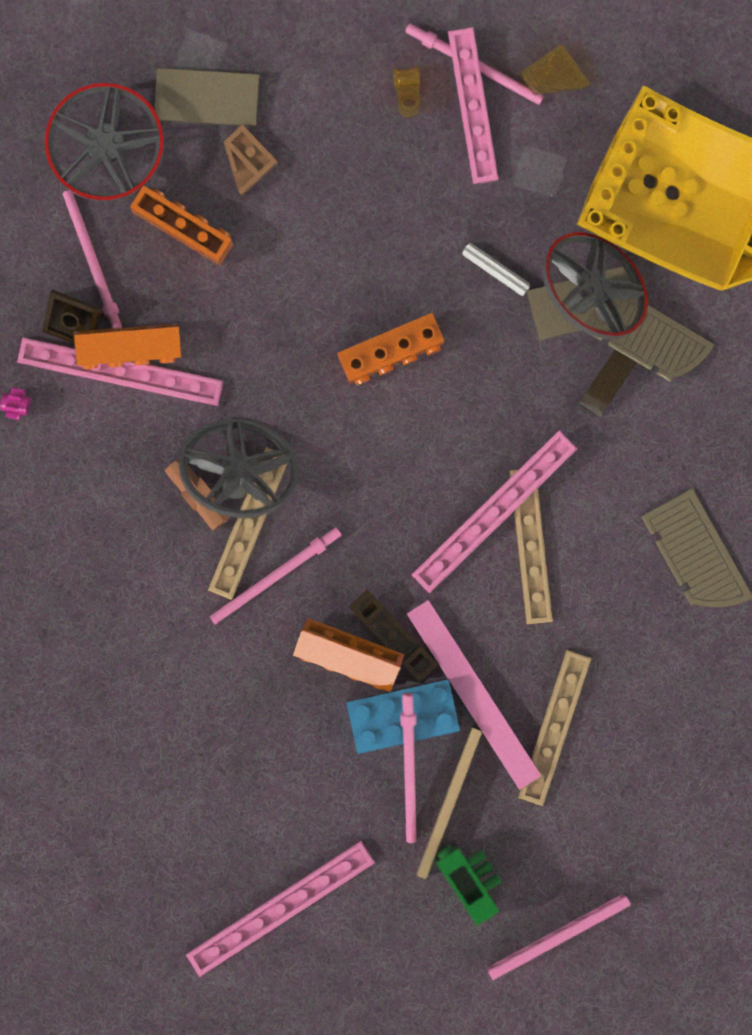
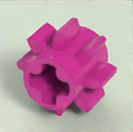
[0,387,31,420]

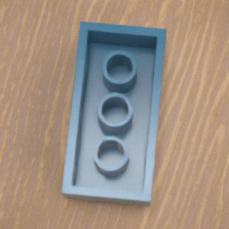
[346,679,460,754]

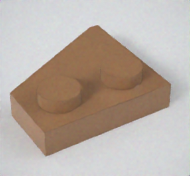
[224,125,278,196]

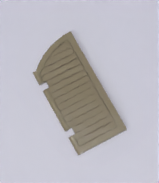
[585,288,715,382]
[641,488,752,607]

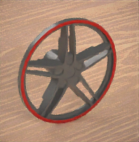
[45,83,164,202]
[542,232,648,339]

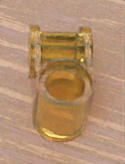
[393,65,421,118]

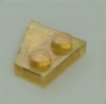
[519,44,590,95]

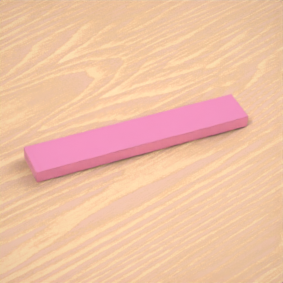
[448,27,499,184]
[487,894,631,980]

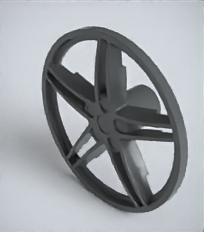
[179,419,299,518]

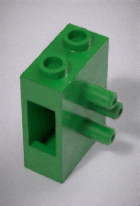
[435,844,502,926]

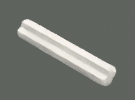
[463,243,530,296]

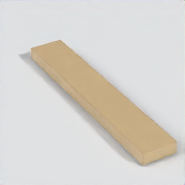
[208,447,288,600]
[510,470,553,624]
[518,650,591,806]
[416,727,482,879]

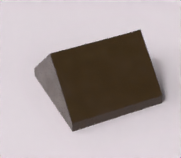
[42,289,104,344]

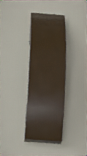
[579,350,637,418]
[348,589,438,682]

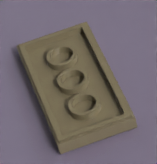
[154,68,259,127]
[526,266,633,341]

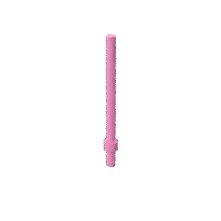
[405,23,544,105]
[62,190,123,328]
[209,527,342,625]
[400,692,417,843]

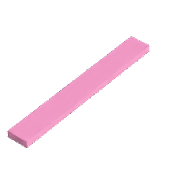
[17,337,224,406]
[412,430,578,593]
[407,600,541,790]
[186,841,375,977]

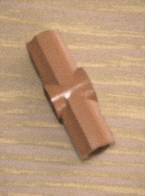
[164,459,230,531]

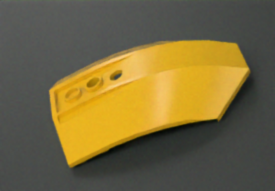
[577,85,752,291]

